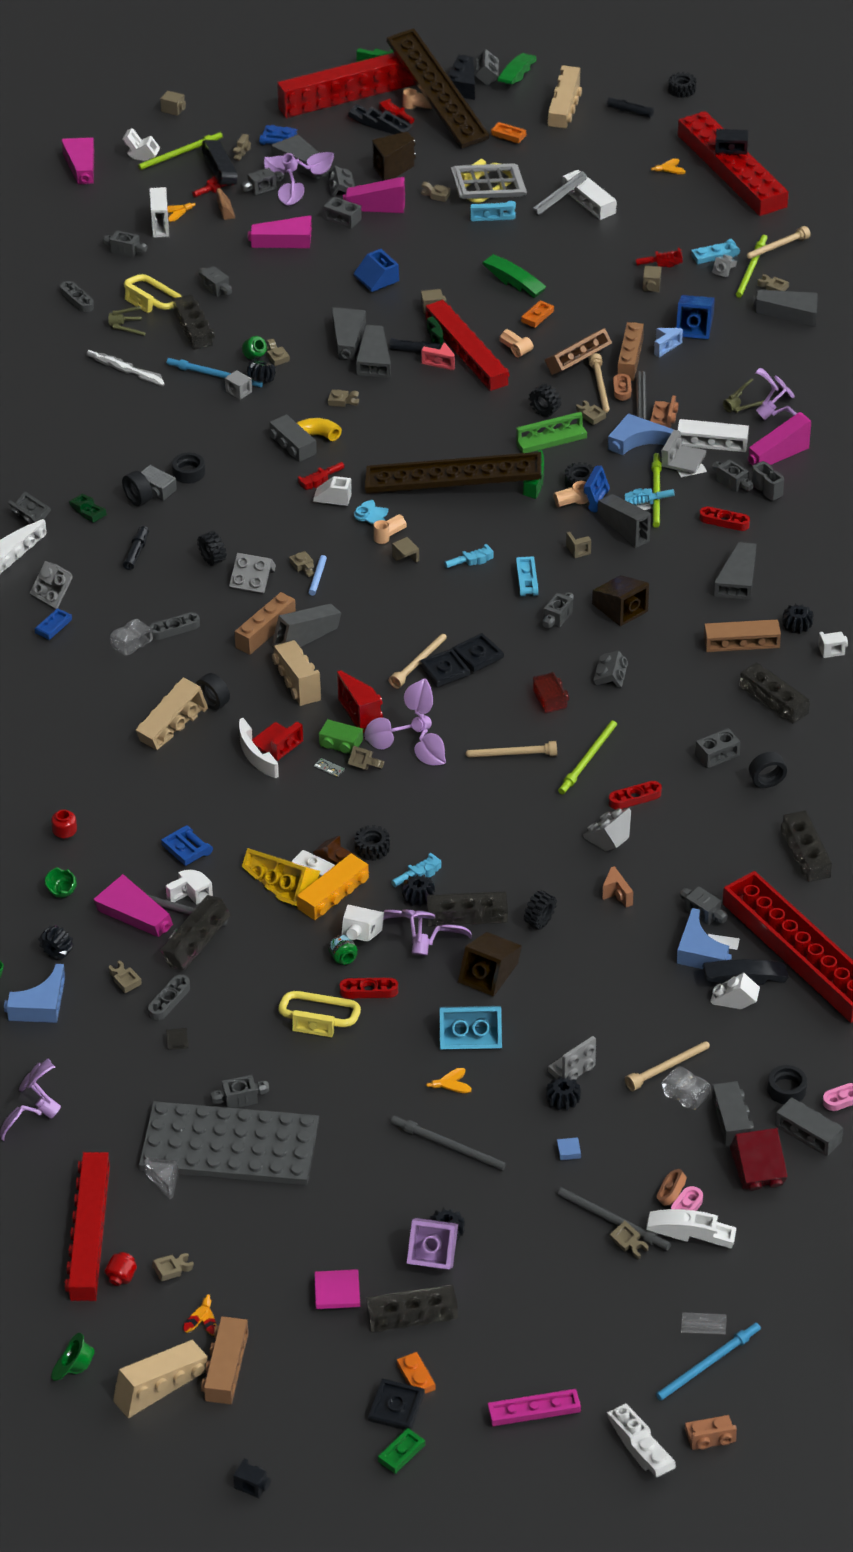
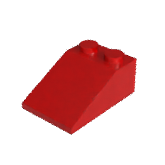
[337,670,383,733]

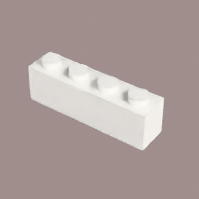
[562,170,617,220]
[678,419,749,452]

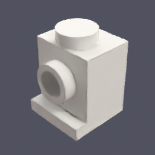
[818,632,848,658]

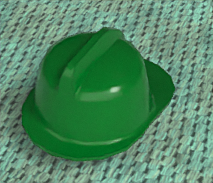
[51,1333,95,1381]

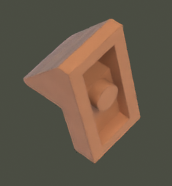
[602,866,633,908]

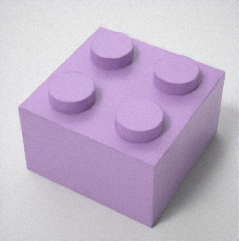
[407,1218,458,1270]

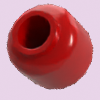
[51,810,77,839]
[105,1252,137,1286]

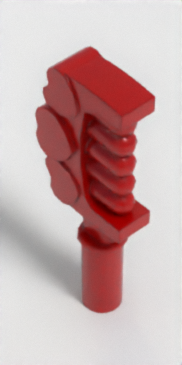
[379,99,415,124]
[192,176,227,197]
[636,247,683,268]
[298,462,345,490]

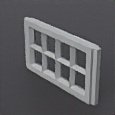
[450,163,527,199]

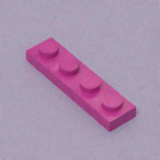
[488,1389,581,1426]

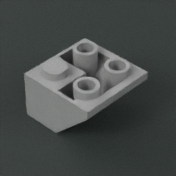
[30,561,73,609]
[583,808,631,851]

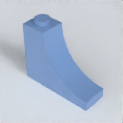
[608,414,674,455]
[677,908,732,969]
[4,964,65,1023]

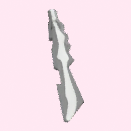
[86,350,164,387]

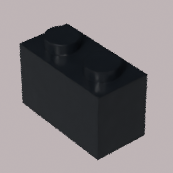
[715,129,748,154]

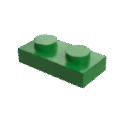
[378,1428,425,1474]

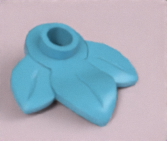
[354,500,388,524]

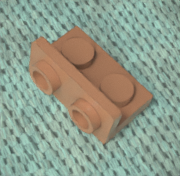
[650,395,679,428]
[685,1415,737,1450]

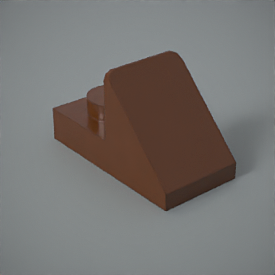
[313,836,356,865]

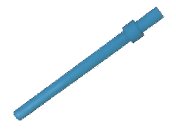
[167,358,263,387]
[656,1322,761,1401]

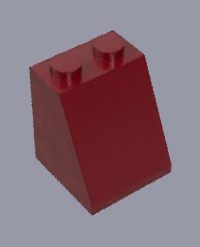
[730,1128,788,1190]

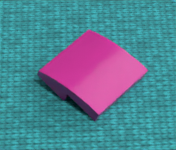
[315,1270,360,1309]

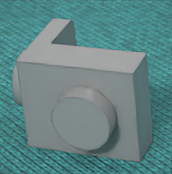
[712,254,737,277]

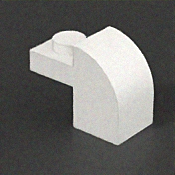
[123,128,160,161]
[166,870,213,905]

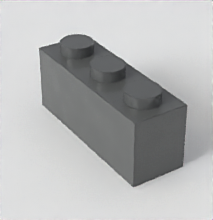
[269,414,317,462]
[712,1081,754,1145]
[776,1097,843,1156]

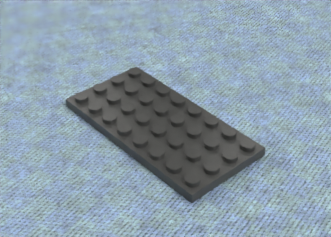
[139,1101,319,1185]

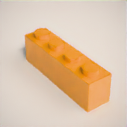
[297,853,369,920]

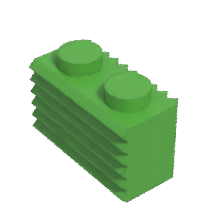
[319,719,363,754]

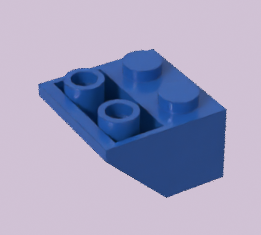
[354,249,399,292]

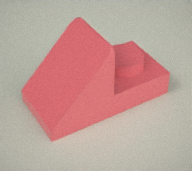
[422,343,455,370]

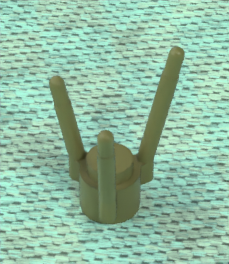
[108,306,145,336]
[723,378,764,413]

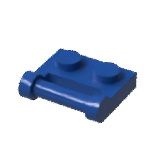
[259,125,297,145]
[584,465,610,512]
[161,825,213,866]

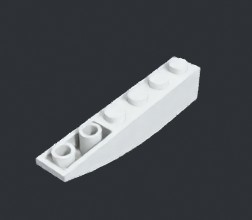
[0,519,47,574]

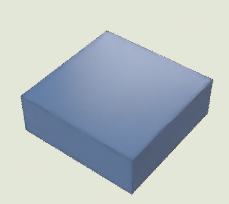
[557,1137,581,1160]

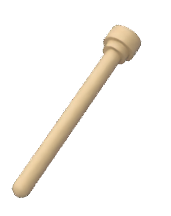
[746,226,810,259]
[588,353,610,413]
[389,634,447,689]
[466,741,557,758]
[625,1041,710,1091]

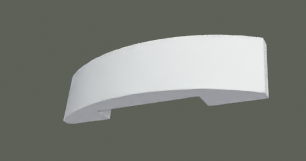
[239,718,279,778]

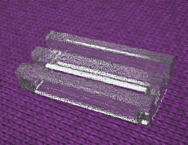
[681,1313,727,1334]

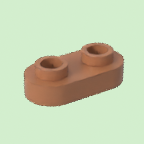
[613,374,631,401]
[657,1169,687,1206]

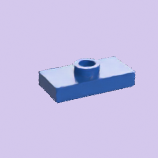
[35,608,72,640]

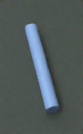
[308,555,327,596]

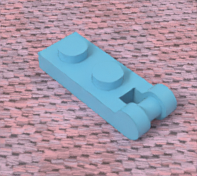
[470,201,516,221]
[691,239,740,264]
[516,556,538,597]

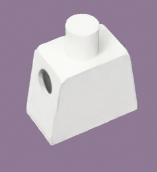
[342,905,384,941]

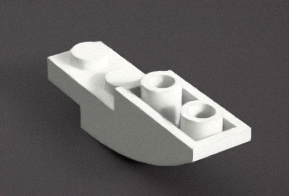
[646,1209,736,1248]
[607,1403,676,1477]

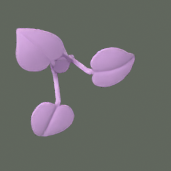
[264,152,334,205]
[755,368,797,420]
[364,678,446,765]
[383,909,472,956]
[0,1058,61,1141]

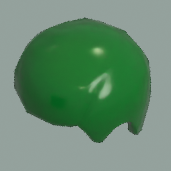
[45,867,77,898]

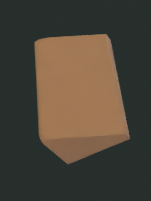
[217,188,235,220]

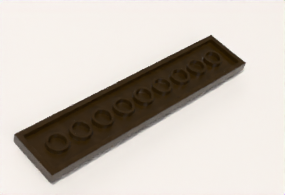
[386,28,489,149]
[365,452,542,493]

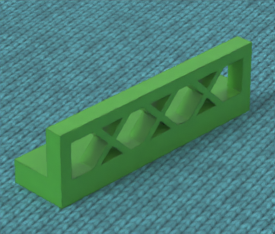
[516,412,587,453]

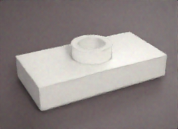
[292,850,335,879]

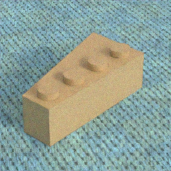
[548,65,582,128]
[272,640,321,706]
[136,677,208,750]
[113,1340,208,1418]

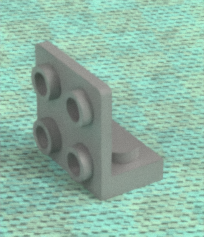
[662,430,706,474]
[229,553,276,594]
[548,1036,596,1080]

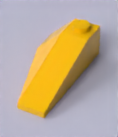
[242,848,320,906]

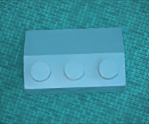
[439,1006,502,1049]

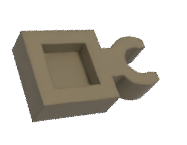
[233,134,251,160]
[757,274,789,291]
[576,400,606,425]
[109,961,142,993]
[610,1221,649,1259]
[152,1253,194,1282]

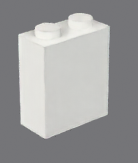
[150,187,169,238]

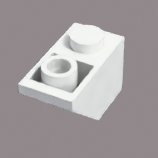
[313,476,352,506]
[711,973,760,1009]

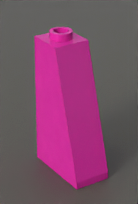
[62,138,95,184]
[343,177,405,213]
[248,216,312,248]
[748,412,811,465]
[94,874,173,937]

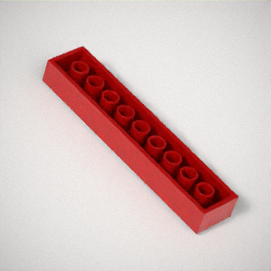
[277,53,416,118]
[678,111,789,216]
[723,871,853,1023]

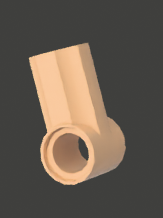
[403,88,432,109]
[500,329,533,358]
[553,481,589,508]
[374,514,407,544]

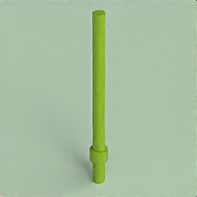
[138,132,223,170]
[736,235,768,298]
[651,453,662,528]
[558,720,617,795]

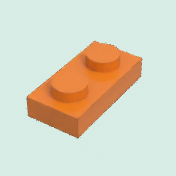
[491,122,526,143]
[521,300,554,328]
[397,1352,436,1394]

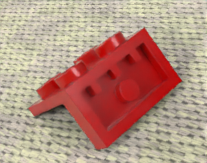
[252,722,303,761]

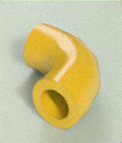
[297,418,342,441]

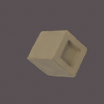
[566,532,591,558]
[392,537,419,563]

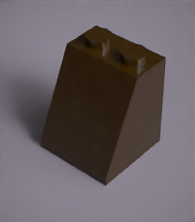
[372,131,416,181]
[592,575,649,626]
[458,932,522,996]

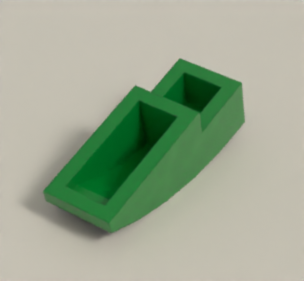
[523,449,544,499]

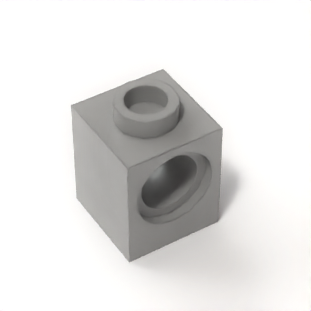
[225,370,252,400]

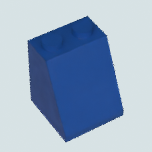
[676,295,715,339]

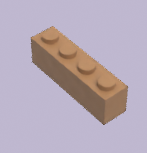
[618,322,644,381]
[545,328,612,375]
[235,592,296,655]
[704,620,781,652]
[201,1316,248,1404]

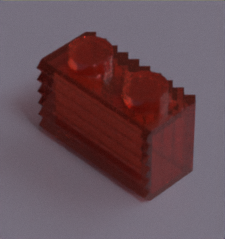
[533,672,569,713]

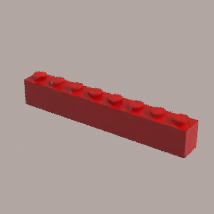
[426,300,510,391]
[65,1152,110,1301]

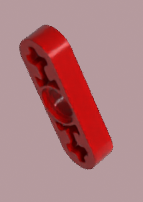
[699,507,750,531]
[609,781,662,810]
[339,978,398,999]

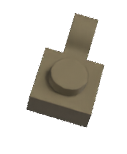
[421,182,451,202]
[266,338,290,366]
[328,390,359,407]
[289,551,314,577]
[348,746,385,770]

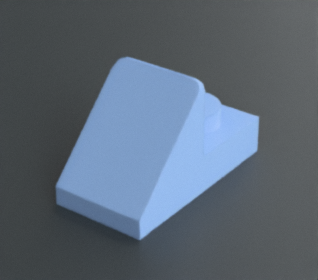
[654,328,683,357]

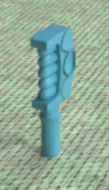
[625,488,675,505]
[444,544,494,568]
[391,853,441,887]

